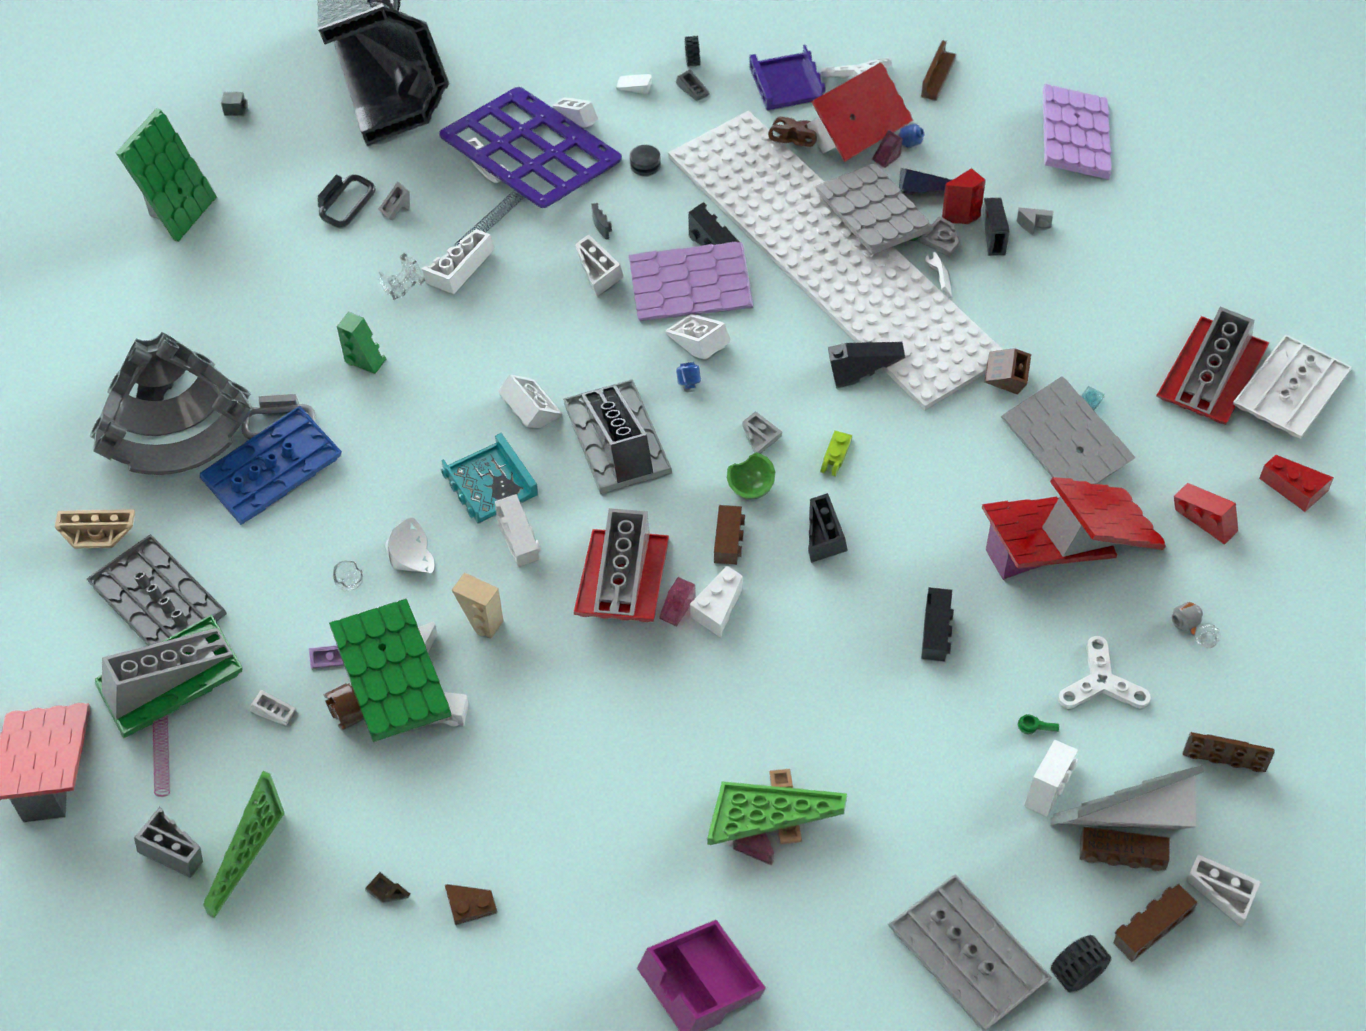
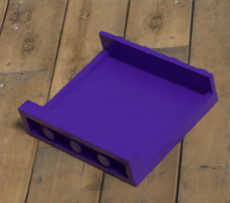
[749,44,826,111]

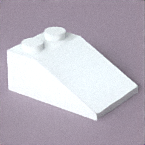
[665,314,731,360]

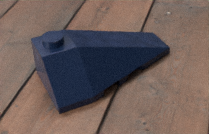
[899,168,952,195]

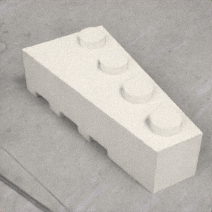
[422,229,494,294]

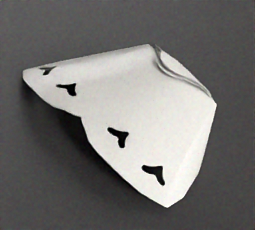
[385,517,435,573]

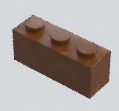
[714,505,745,565]

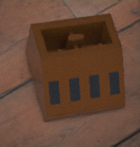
[984,348,1032,395]

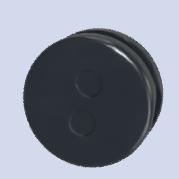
[629,145,661,176]

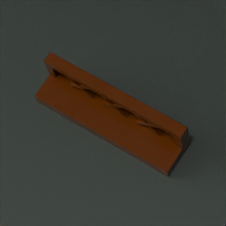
[921,40,956,101]

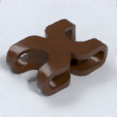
[768,117,817,147]

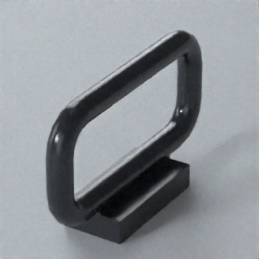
[317,174,375,227]

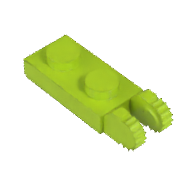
[820,430,852,476]

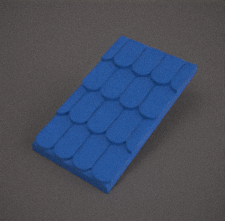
[200,406,342,525]

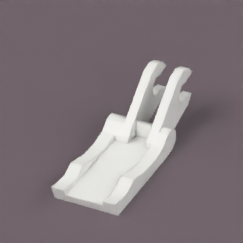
[925,252,952,298]

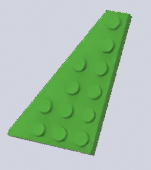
[203,771,285,918]
[707,781,847,845]

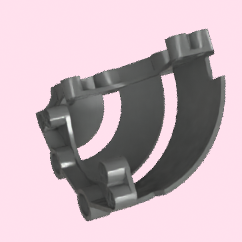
[90,332,252,475]

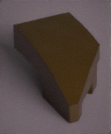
[365,872,411,902]

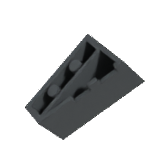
[134,807,203,878]

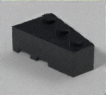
[808,493,848,563]
[921,587,954,662]

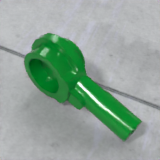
[1017,714,1059,734]

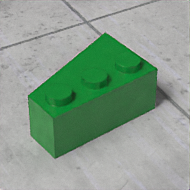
[337,312,386,374]

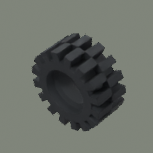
[685,36,700,66]

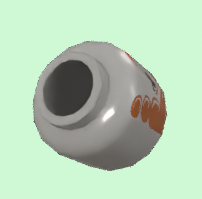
[1171,602,1203,631]

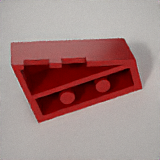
[1259,455,1334,512]

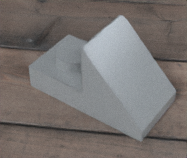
[378,182,410,220]
[1017,207,1053,235]

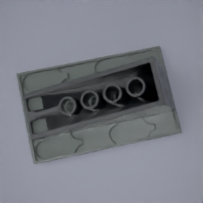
[563,379,672,494]

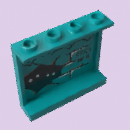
[441,432,538,523]

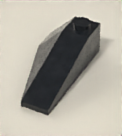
[828,342,906,388]

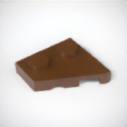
[445,884,497,925]

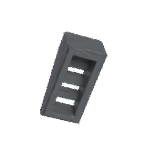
[676,70,710,101]

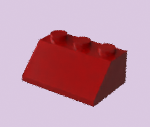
[942,168,986,224]

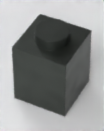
[221,92,248,116]

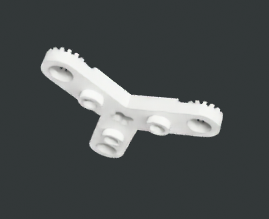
[821,58,892,79]
[1058,636,1151,709]

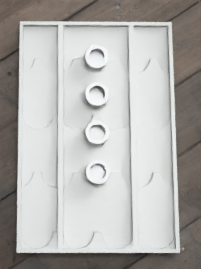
[1233,334,1352,439]

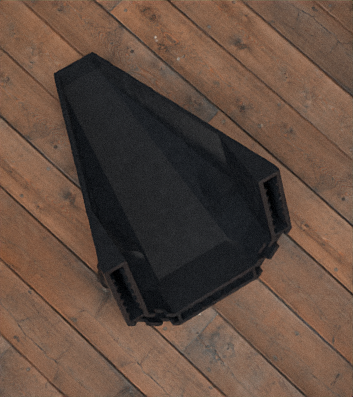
[318,0,450,146]

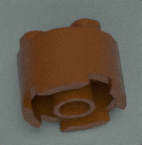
[323,683,364,730]

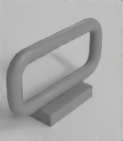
[241,394,316,439]

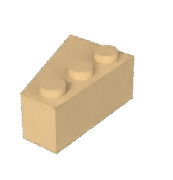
[452,572,504,638]

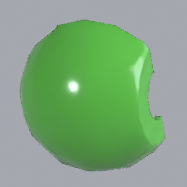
[726,453,776,499]

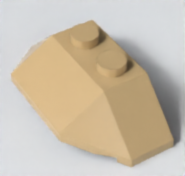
[55,509,135,549]

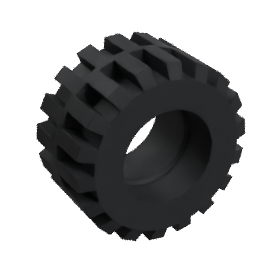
[1050,935,1111,993]

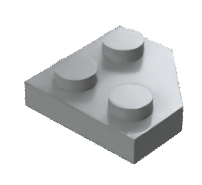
[920,217,959,257]

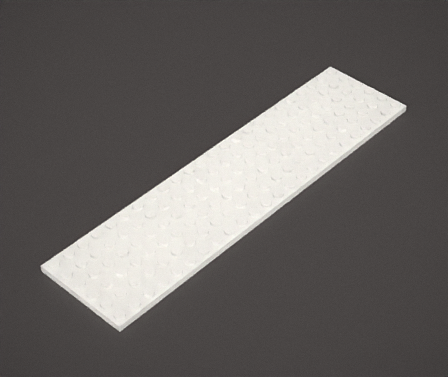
[668,111,1003,411]

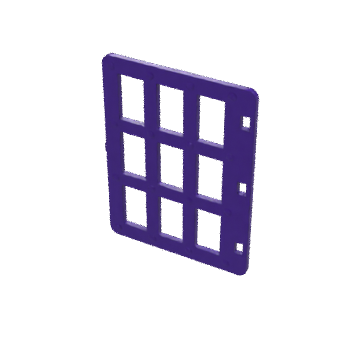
[439,87,622,208]

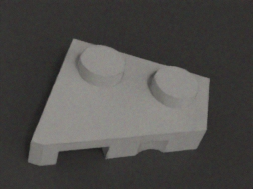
[743,411,782,454]

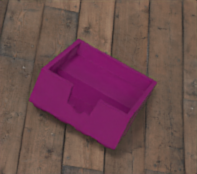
[637,920,766,1031]

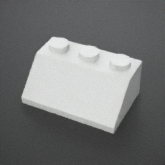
[498,374,563,429]

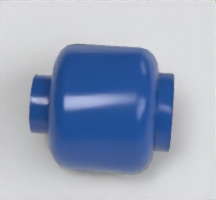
[898,124,925,148]
[676,362,701,389]

